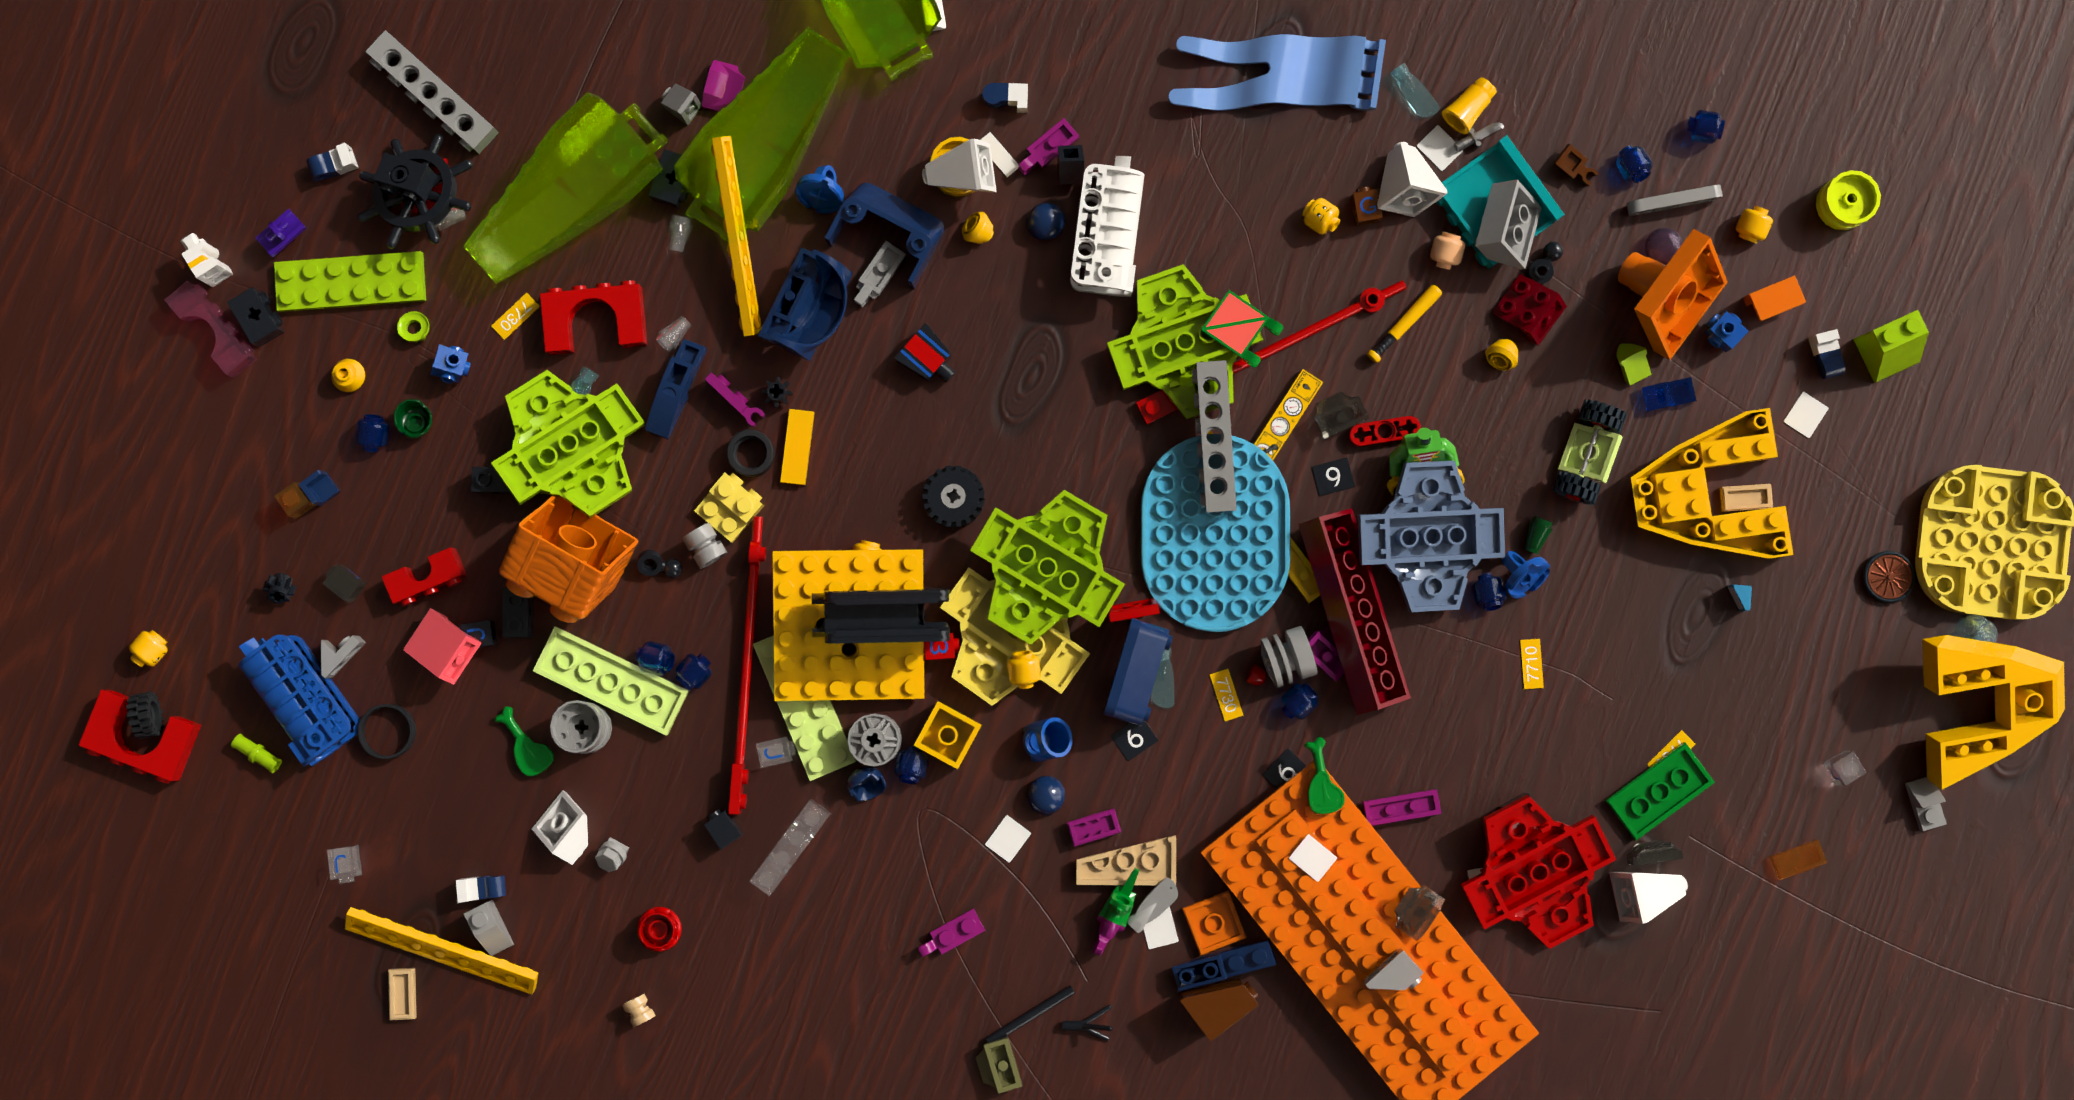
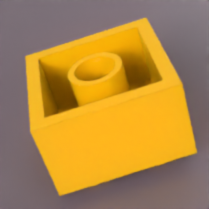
[914,701,982,769]

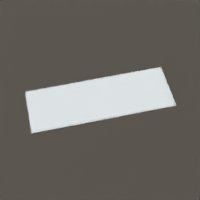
[981,132,1019,177]

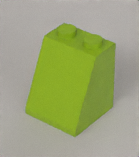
[1853,310,1929,383]

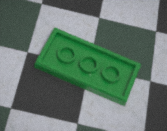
[1604,742,1715,841]

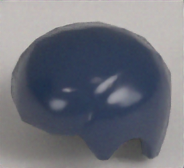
[1026,203,1066,240]
[846,767,887,801]
[1027,776,1065,815]

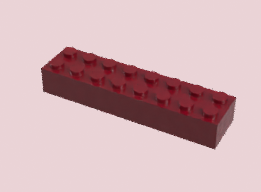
[1298,508,1411,715]

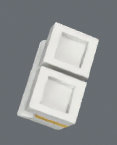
[181,233,233,287]

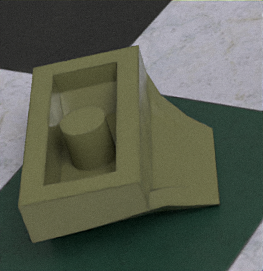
[976,1037,1022,1094]

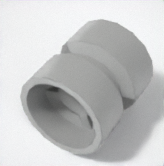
[682,523,728,569]

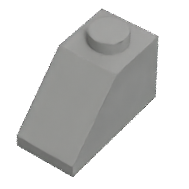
[661,83,702,125]
[464,900,514,956]
[1362,948,1423,990]

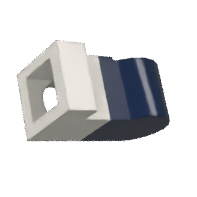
[982,83,1028,113]
[306,143,358,181]
[1808,329,1845,379]
[456,875,506,903]

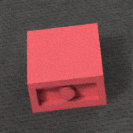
[403,608,481,685]

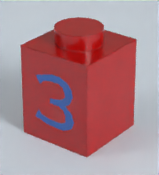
[924,633,960,660]

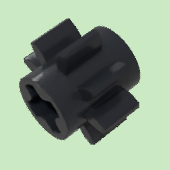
[762,377,793,409]
[262,573,296,603]

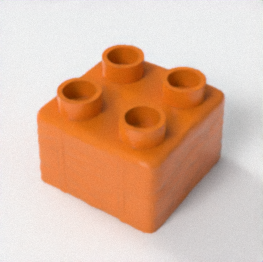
[499,495,638,623]

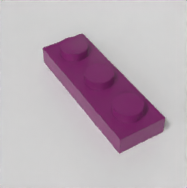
[1362,789,1441,826]

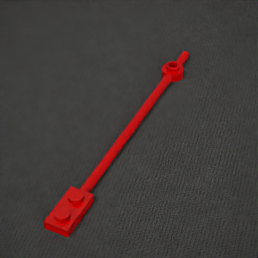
[1136,280,1407,425]
[728,516,766,814]

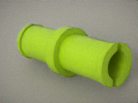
[231,734,282,773]

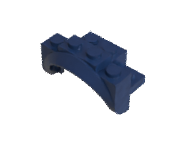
[758,247,853,361]

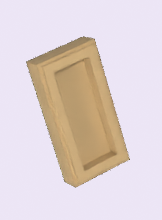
[1720,484,1773,512]
[388,968,417,1020]

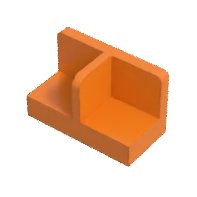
[1743,275,1806,321]

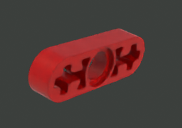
[1349,416,1421,447]

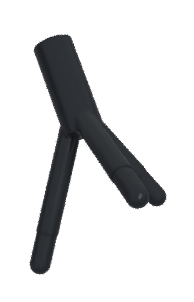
[1062,1005,1113,1041]

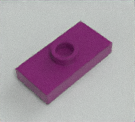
[1067,808,1121,846]

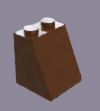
[1178,979,1259,1042]

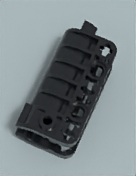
[812,588,950,644]

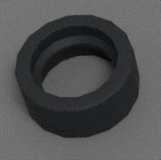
[727,430,775,477]

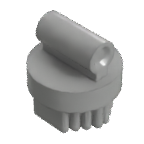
[595,837,629,872]

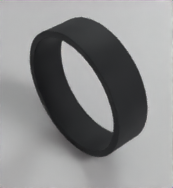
[358,704,416,759]

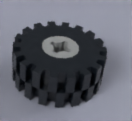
[922,465,985,528]

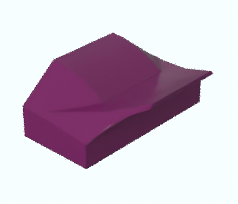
[702,60,745,115]
[1308,627,1344,682]

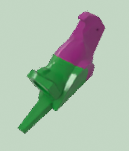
[1092,868,1139,956]

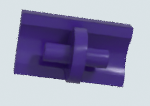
[255,209,306,258]

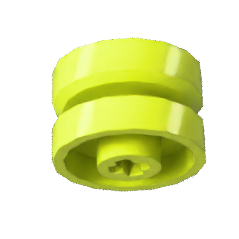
[1816,170,1881,230]

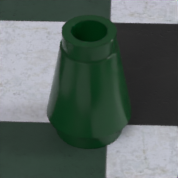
[1524,516,1553,554]

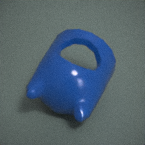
[1023,718,1073,762]

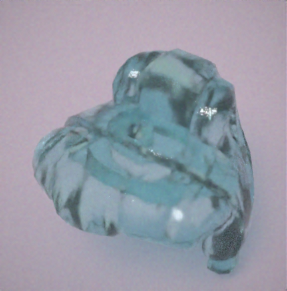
[1949,615,1998,643]

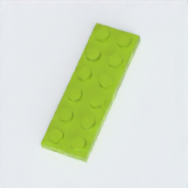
[274,251,426,312]

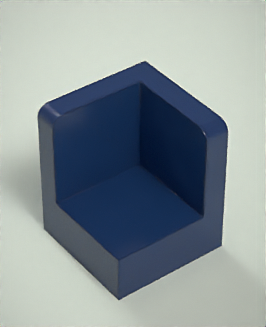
[298,470,341,506]

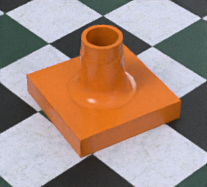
[1618,229,1728,360]

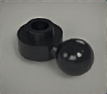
[1528,241,1563,284]
[637,550,682,578]

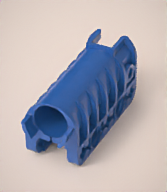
[238,635,361,767]

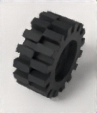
[126,691,164,739]

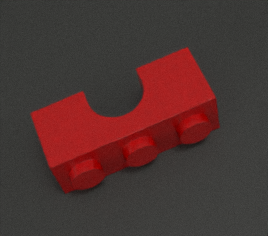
[381,547,467,607]

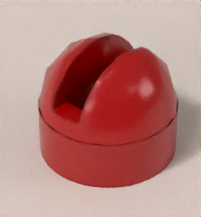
[1246,664,1267,686]

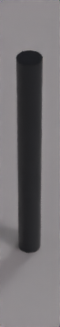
[986,985,1075,1043]

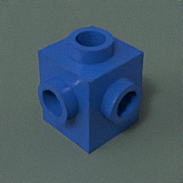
[1704,311,1748,353]
[430,344,471,383]

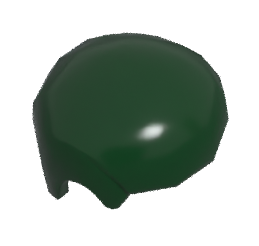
[393,399,433,439]

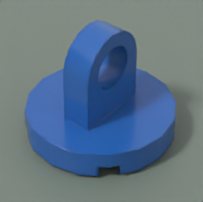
[795,165,844,214]
[1502,551,1550,598]

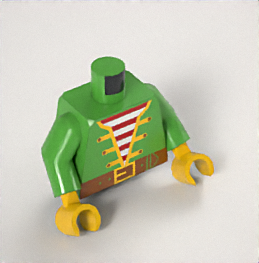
[1387,428,1465,495]

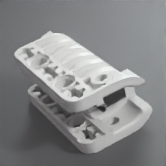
[1070,156,1145,297]

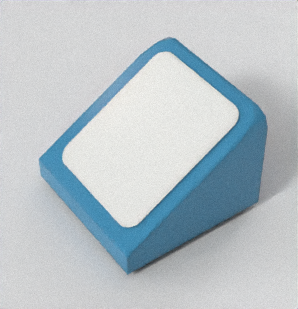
[1727,584,1752,612]

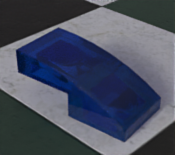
[1642,377,1697,412]

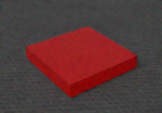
[1107,598,1160,622]

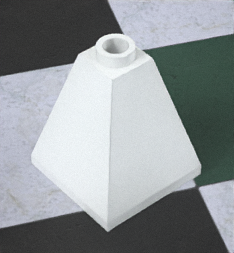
[922,139,997,193]
[1377,142,1447,217]
[1609,872,1688,924]

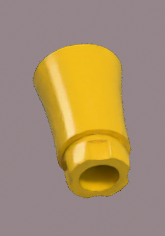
[1442,77,1497,134]

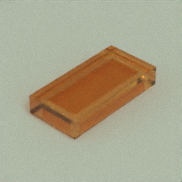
[1770,839,1827,880]

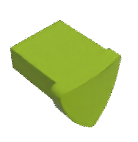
[1617,344,1652,385]

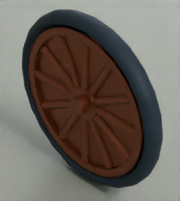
[1863,551,1915,603]

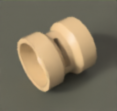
[622,994,656,1028]

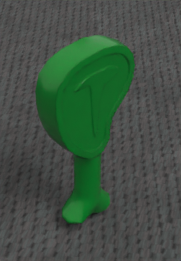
[494,706,554,776]
[1304,737,1345,814]

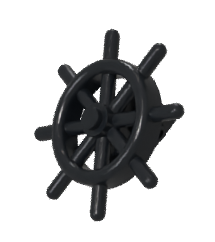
[357,134,473,249]

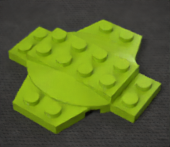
[1107,264,1263,420]
[491,370,645,518]
[970,490,1125,645]

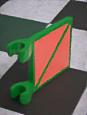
[1201,290,1283,368]

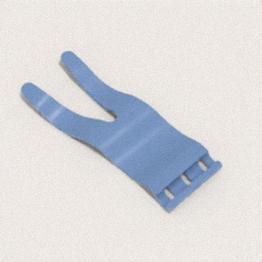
[1168,34,1386,111]

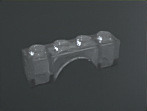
[749,799,831,896]

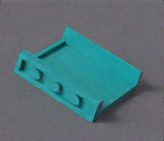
[1435,135,1565,270]

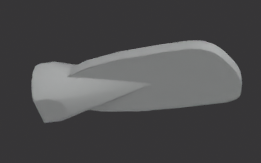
[1127,878,1178,933]

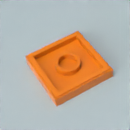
[1182,890,1247,956]

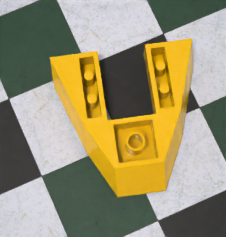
[1631,408,1793,558]
[1922,635,2065,790]

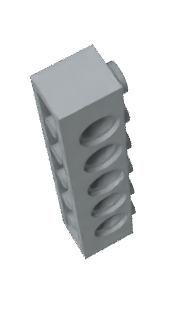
[365,30,499,154]
[1192,360,1237,513]

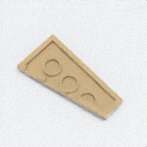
[1076,835,1176,885]

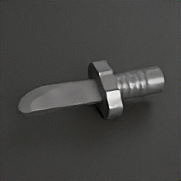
[1454,123,1504,152]

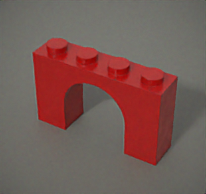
[540,281,648,355]
[79,689,202,784]

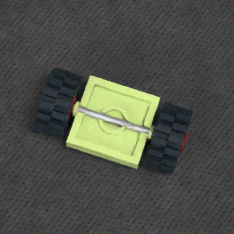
[1552,399,1627,505]

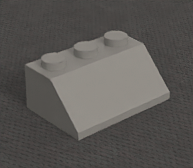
[1475,180,1542,269]

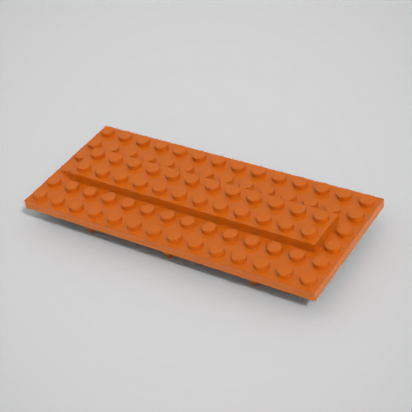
[1200,760,1539,1100]

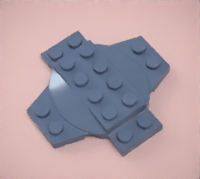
[1357,460,1505,612]

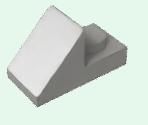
[321,635,366,678]
[1905,777,1947,831]

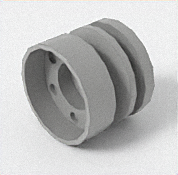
[1260,626,1317,688]
[550,700,612,754]
[847,713,902,766]

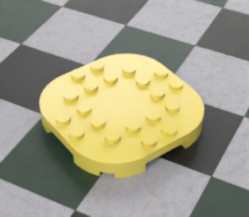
[1915,465,2074,620]

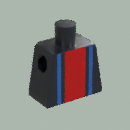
[895,323,956,383]

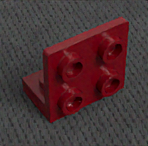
[1493,274,1567,346]

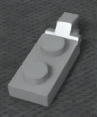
[854,241,907,307]

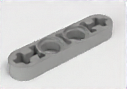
[1626,185,1723,216]

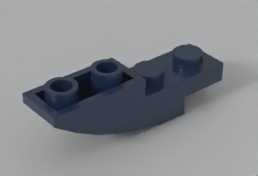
[645,339,707,440]
[1172,939,1277,991]

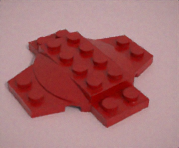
[1460,795,1616,949]

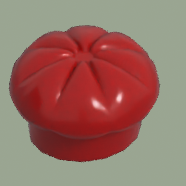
[637,907,682,952]

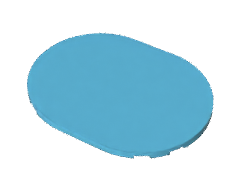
[1141,434,1290,632]

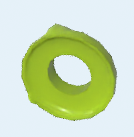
[397,311,430,342]

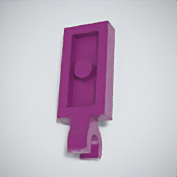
[1018,118,1080,176]
[705,372,765,427]
[918,908,985,957]

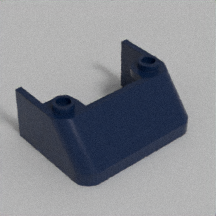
[825,183,944,289]
[1102,618,1173,726]

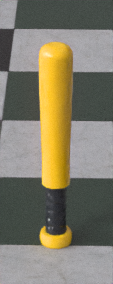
[1367,285,1442,363]

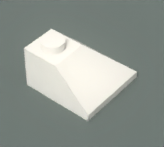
[532,790,588,865]

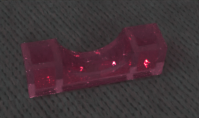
[164,281,257,378]

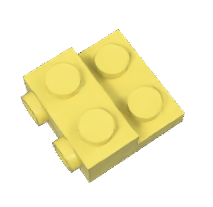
[694,472,764,543]

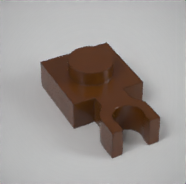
[1553,144,1599,186]

